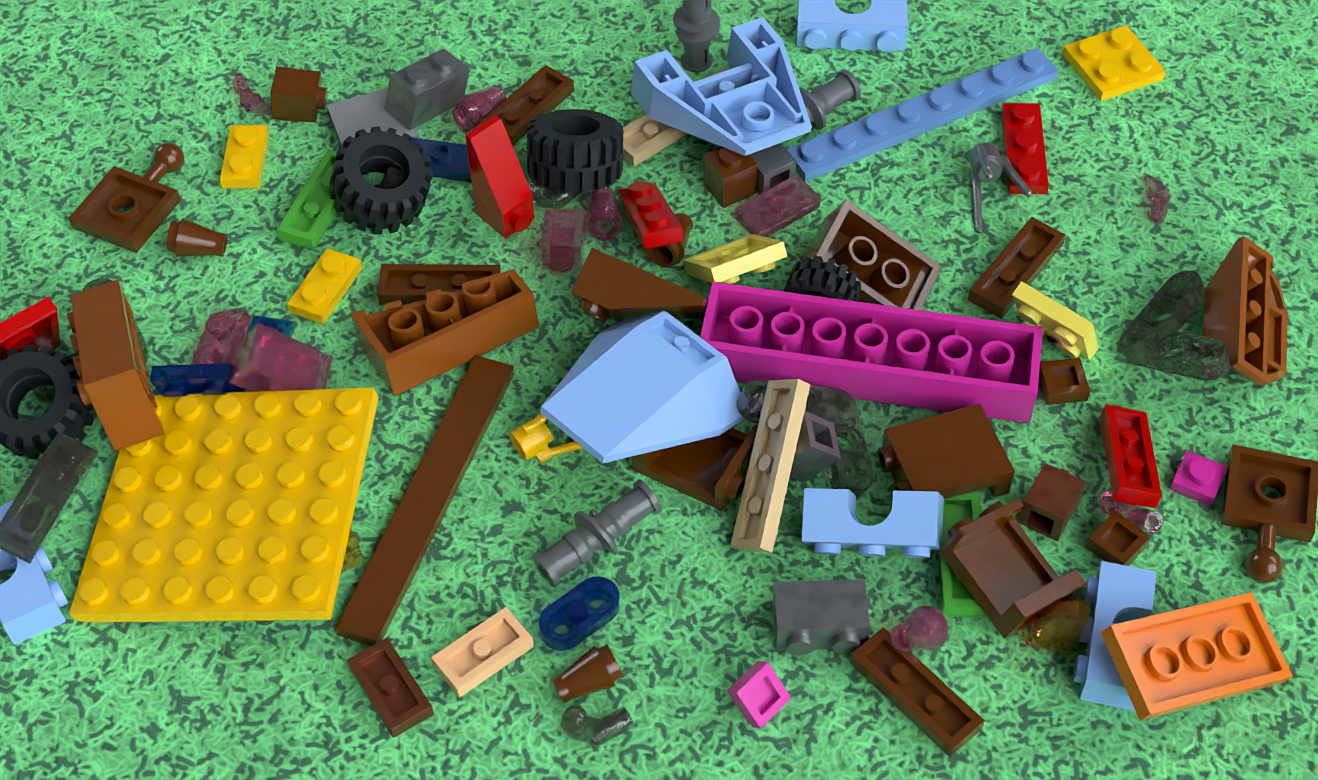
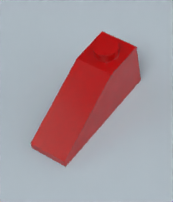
[465,115,535,239]

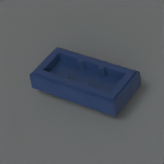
[411,137,471,182]

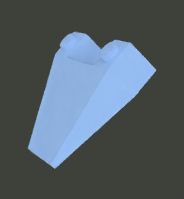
[631,17,812,156]

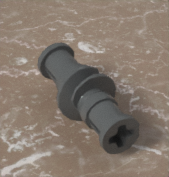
[673,0,720,72]
[799,69,861,130]
[532,479,662,587]

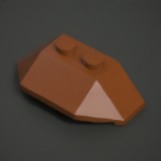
[1202,236,1288,386]

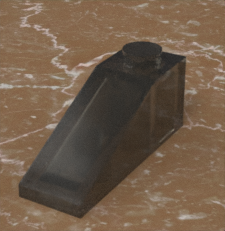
[0,432,99,564]

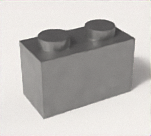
[385,48,470,130]
[772,579,870,655]

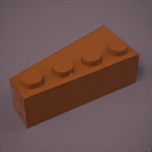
[350,269,540,396]

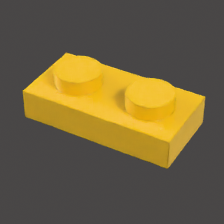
[220,125,270,189]
[287,248,363,324]

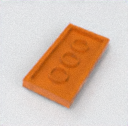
[1100,592,1293,721]

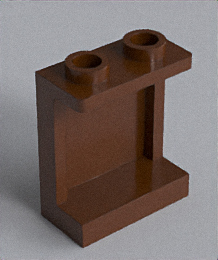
[878,403,1015,499]
[631,425,758,511]
[939,498,1087,639]

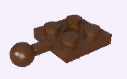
[69,142,184,253]
[1221,444,1318,583]

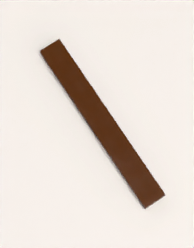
[335,355,515,646]

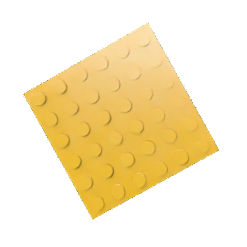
[69,387,379,622]

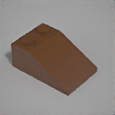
[804,199,942,310]
[571,248,708,323]

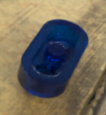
[539,577,620,651]

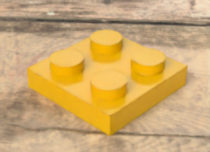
[1062,25,1166,101]

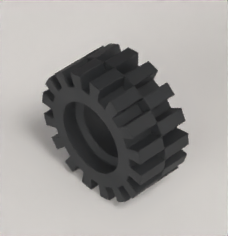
[783,256,862,302]

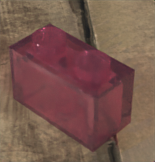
[229,323,333,392]

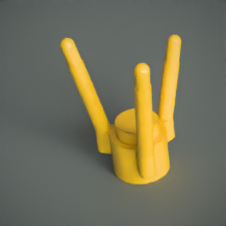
[509,413,583,464]

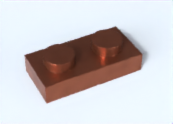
[347,638,434,738]

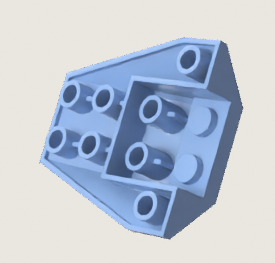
[540,310,748,463]

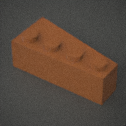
[67,279,165,451]

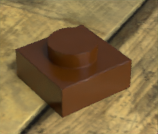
[1039,358,1090,405]
[1085,511,1151,566]

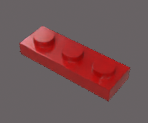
[1001,103,1049,194]
[618,181,683,249]
[1100,404,1162,509]

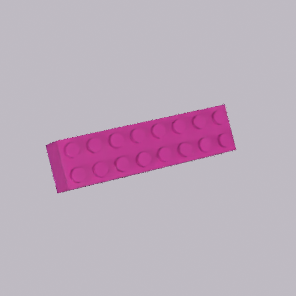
[700,282,1043,424]

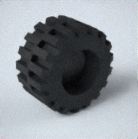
[527,109,624,192]
[329,126,433,234]
[0,344,95,460]

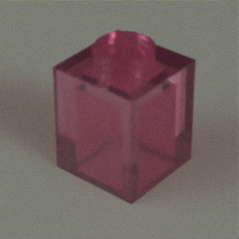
[541,209,586,272]

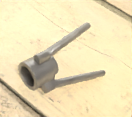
[968,142,1032,234]

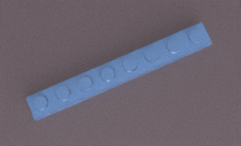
[787,48,1059,182]

